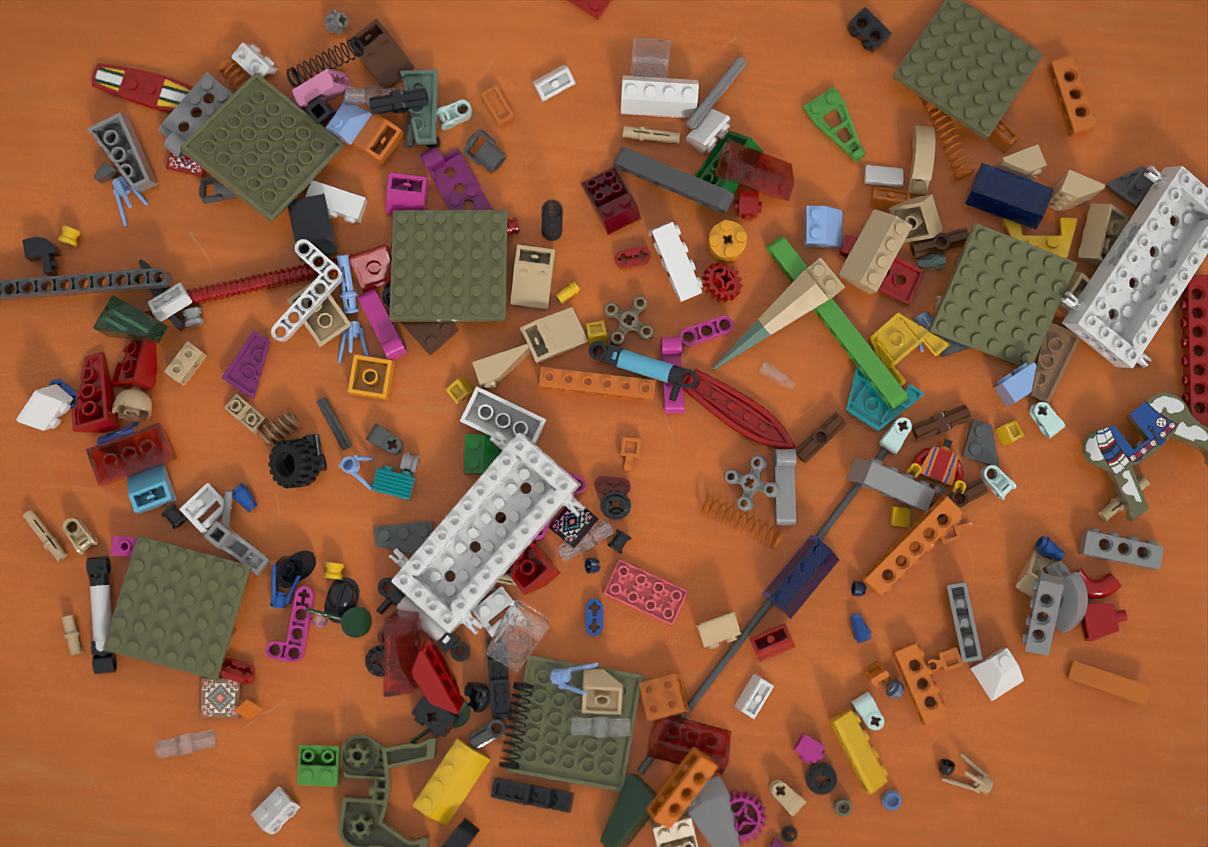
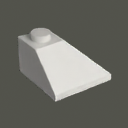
[970,647,1024,701]

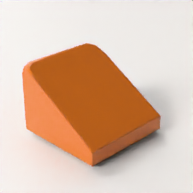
[234,698,262,720]

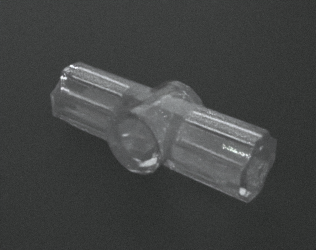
[345,85,402,108]
[557,519,615,562]
[571,716,630,737]
[155,729,217,759]

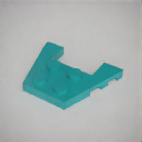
[845,366,924,432]

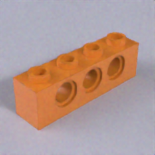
[1047,56,1097,137]
[892,643,948,726]
[646,747,718,829]

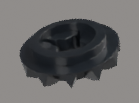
[600,490,631,520]
[365,645,396,677]
[805,763,837,795]

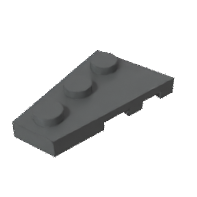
[374,521,433,555]

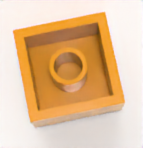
[348,354,395,401]

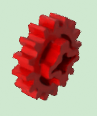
[702,261,743,303]

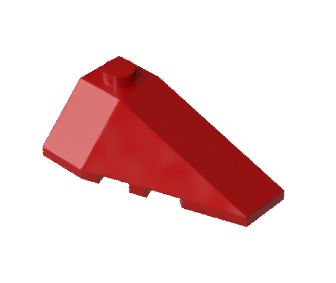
[111,310,157,391]
[71,352,119,433]
[498,515,560,595]

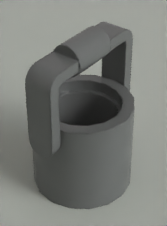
[464,129,507,174]
[199,177,239,204]

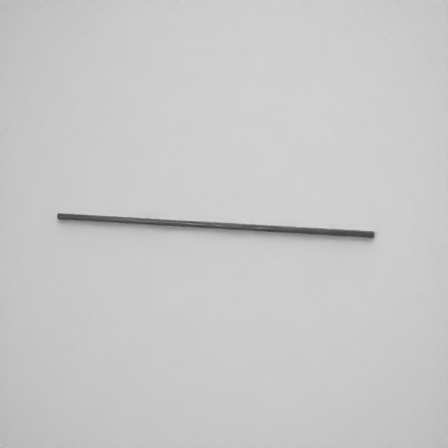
[637,447,888,774]

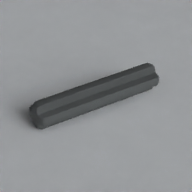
[317,397,352,450]

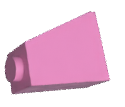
[292,69,354,108]

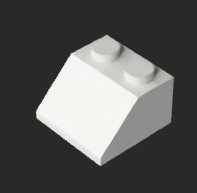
[16,384,73,431]

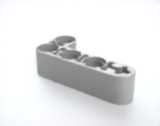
[773,449,796,526]

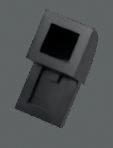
[306,96,336,125]
[22,237,62,276]
[442,818,480,847]

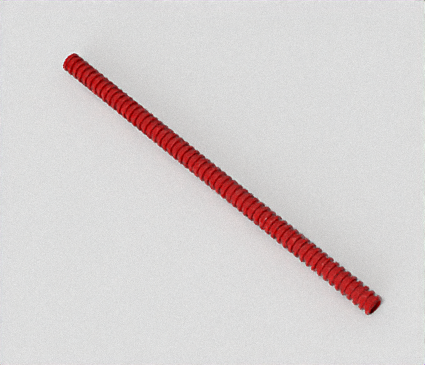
[187,217,520,306]

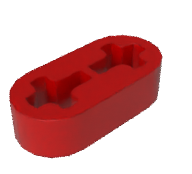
[615,247,651,269]
[220,658,255,684]

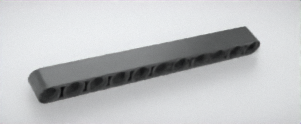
[0,268,172,301]

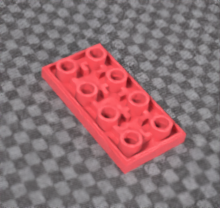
[603,559,689,626]

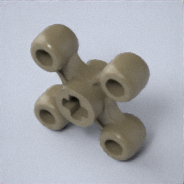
[604,296,654,346]

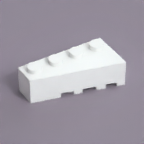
[647,222,703,302]

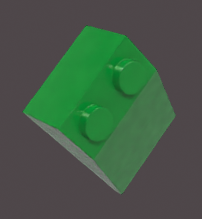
[463,434,503,475]

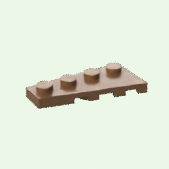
[1031,322,1081,404]

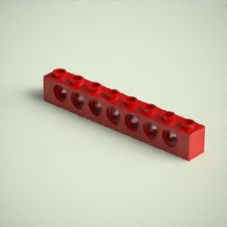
[1180,275,1208,428]

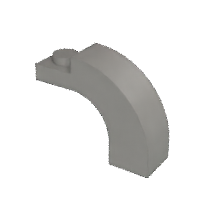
[204,521,271,576]
[1046,561,1088,633]

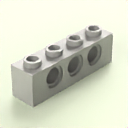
[1078,528,1164,570]
[1022,573,1064,656]
[947,582,982,663]

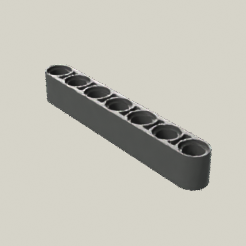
[612,147,735,214]

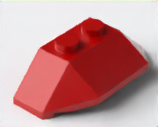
[411,640,464,714]

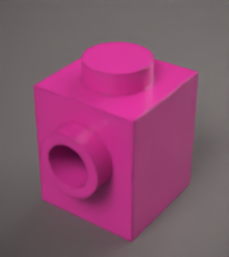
[111,536,137,557]
[793,733,825,764]

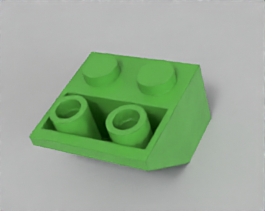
[297,745,341,787]

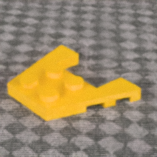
[1002,218,1077,259]
[870,312,950,386]

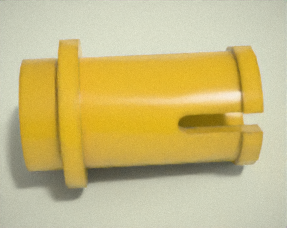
[555,281,580,304]

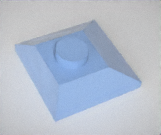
[325,100,372,145]

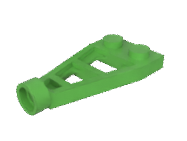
[802,87,866,163]

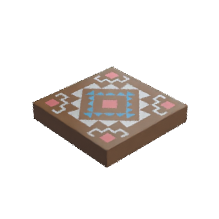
[200,678,241,718]

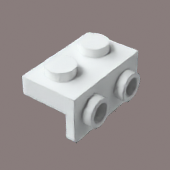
[232,42,278,77]
[251,786,300,835]

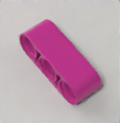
[680,316,733,348]

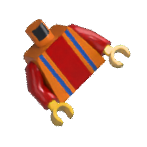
[907,438,966,494]

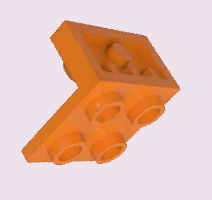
[639,673,690,721]

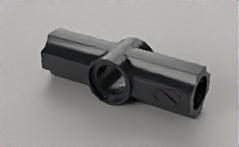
[369,88,429,115]

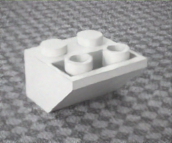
[686,109,730,155]

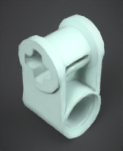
[437,100,473,130]
[1029,402,1065,439]
[878,418,912,455]
[979,465,1017,501]
[851,691,884,730]

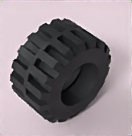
[268,439,321,488]

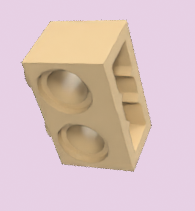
[164,341,208,386]

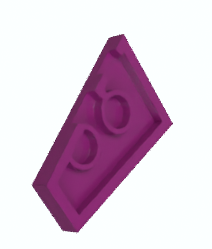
[222,331,270,399]

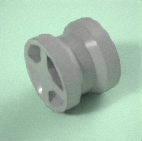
[182,307,204,327]
[400,451,420,474]

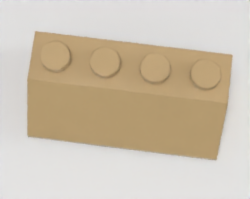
[838,209,912,294]

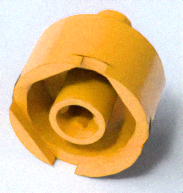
[708,220,747,262]

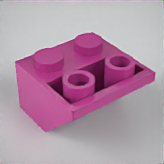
[386,172,429,215]

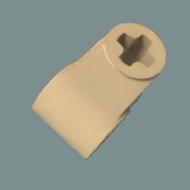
[62,518,98,555]
[769,779,806,816]

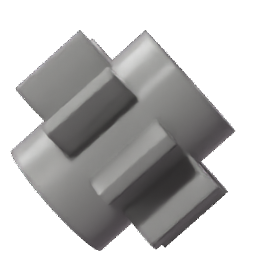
[324,10,348,35]

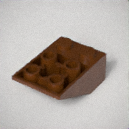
[348,18,415,91]

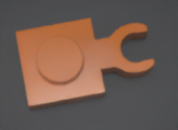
[927,646,964,672]

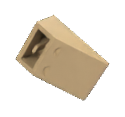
[510,244,556,310]
[520,307,589,365]
[649,810,698,847]

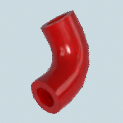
[1074,568,1121,599]

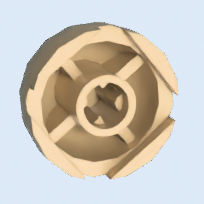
[112,387,152,422]

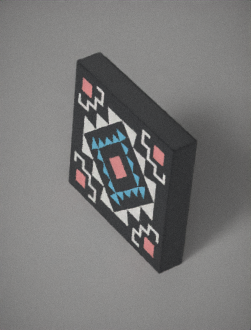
[549,506,599,548]

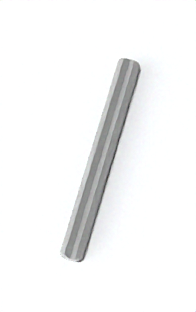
[686,57,747,129]

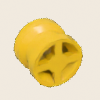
[58,226,81,247]
[323,562,345,580]

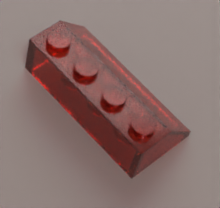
[715,140,795,201]
[85,422,177,486]
[383,610,422,697]
[647,715,731,776]

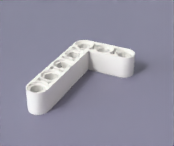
[271,239,343,342]

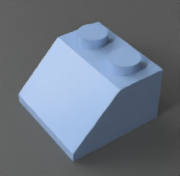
[804,206,842,248]

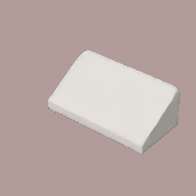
[532,65,576,101]
[864,165,903,188]
[147,282,192,322]
[734,674,774,719]

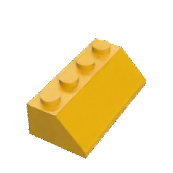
[828,709,888,794]
[413,738,491,826]

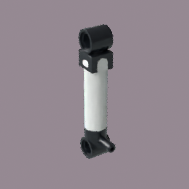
[86,556,117,674]
[377,578,471,662]

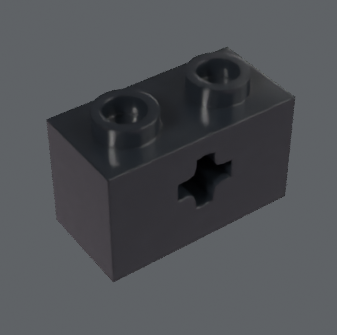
[411,696,459,738]

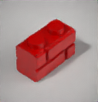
[750,624,795,662]

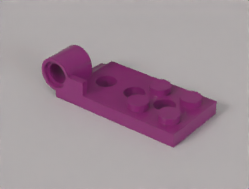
[420,146,493,210]

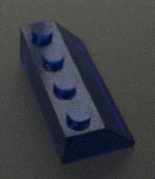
[965,163,1054,230]
[762,535,839,619]

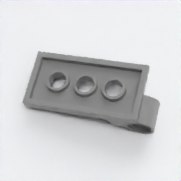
[158,72,233,159]

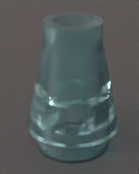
[918,252,946,271]

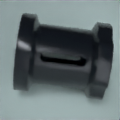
[161,504,187,530]
[607,529,631,554]

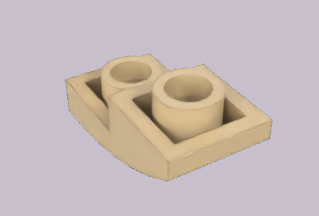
[224,394,268,435]

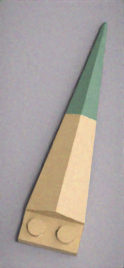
[712,257,845,369]

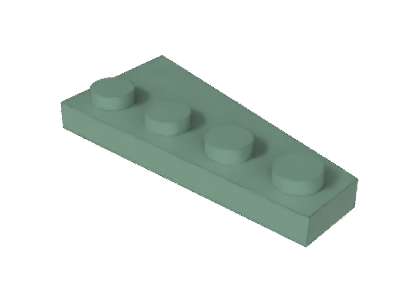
[400,70,439,145]

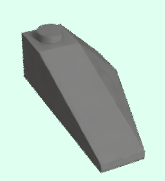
[686,776,741,847]

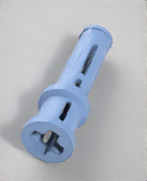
[336,254,360,314]

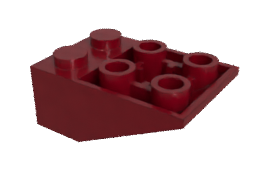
[581,167,641,235]

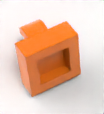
[863,661,890,688]

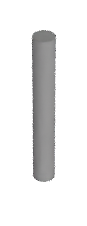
[222,490,233,527]

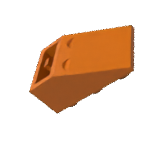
[351,104,404,166]

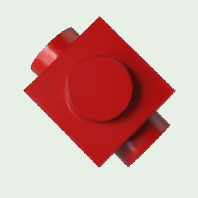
[734,191,762,221]

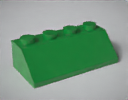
[695,130,763,194]

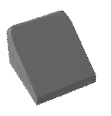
[94,162,120,184]

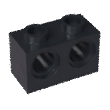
[847,7,892,53]

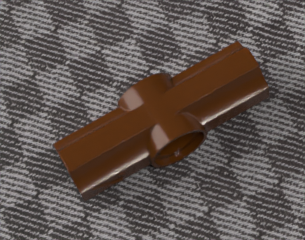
[910,228,969,259]
[912,404,971,441]
[796,412,847,464]
[929,478,988,519]

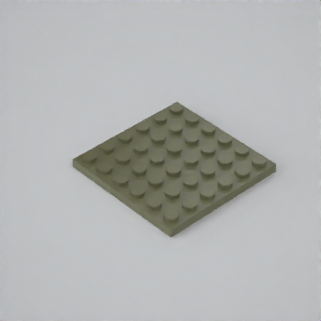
[892,0,1044,140]
[180,73,345,223]
[389,210,508,322]
[928,222,1078,366]
[102,536,252,680]
[507,655,643,792]

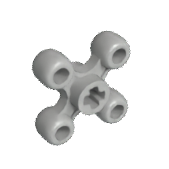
[724,455,780,511]

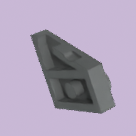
[1105,166,1154,208]
[961,420,999,467]

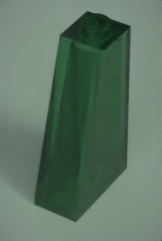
[93,295,169,343]
[600,773,657,847]

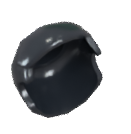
[464,682,490,712]

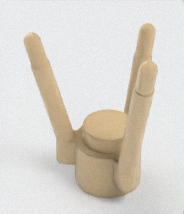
[941,753,994,794]

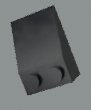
[288,193,339,262]

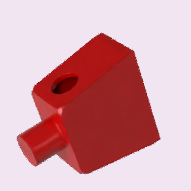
[1081,604,1127,641]

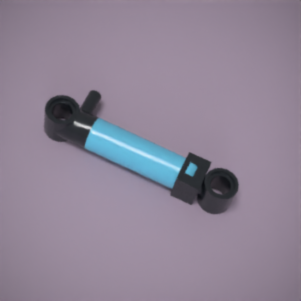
[588,341,700,401]

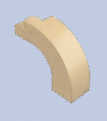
[907,125,935,194]

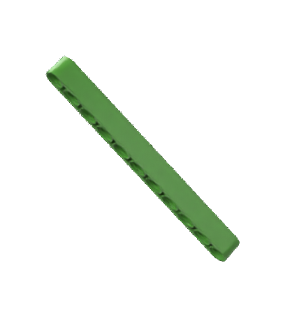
[765,235,908,410]

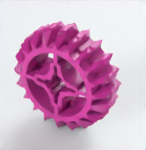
[729,790,767,845]

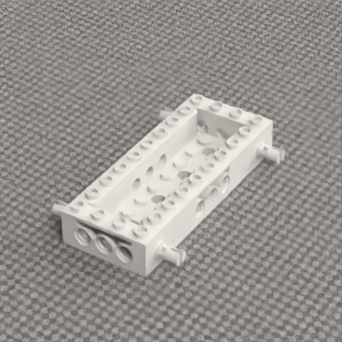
[1061,166,1208,368]
[389,431,586,635]

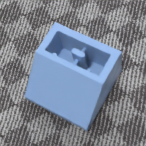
[994,362,1036,407]

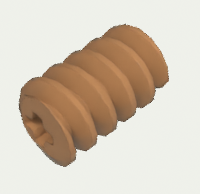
[256,407,301,447]

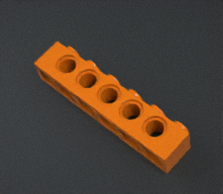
[539,367,656,402]
[862,494,964,596]

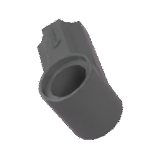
[468,718,507,750]

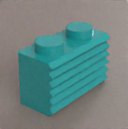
[371,465,416,500]

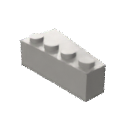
[87,112,158,193]
[846,458,936,511]

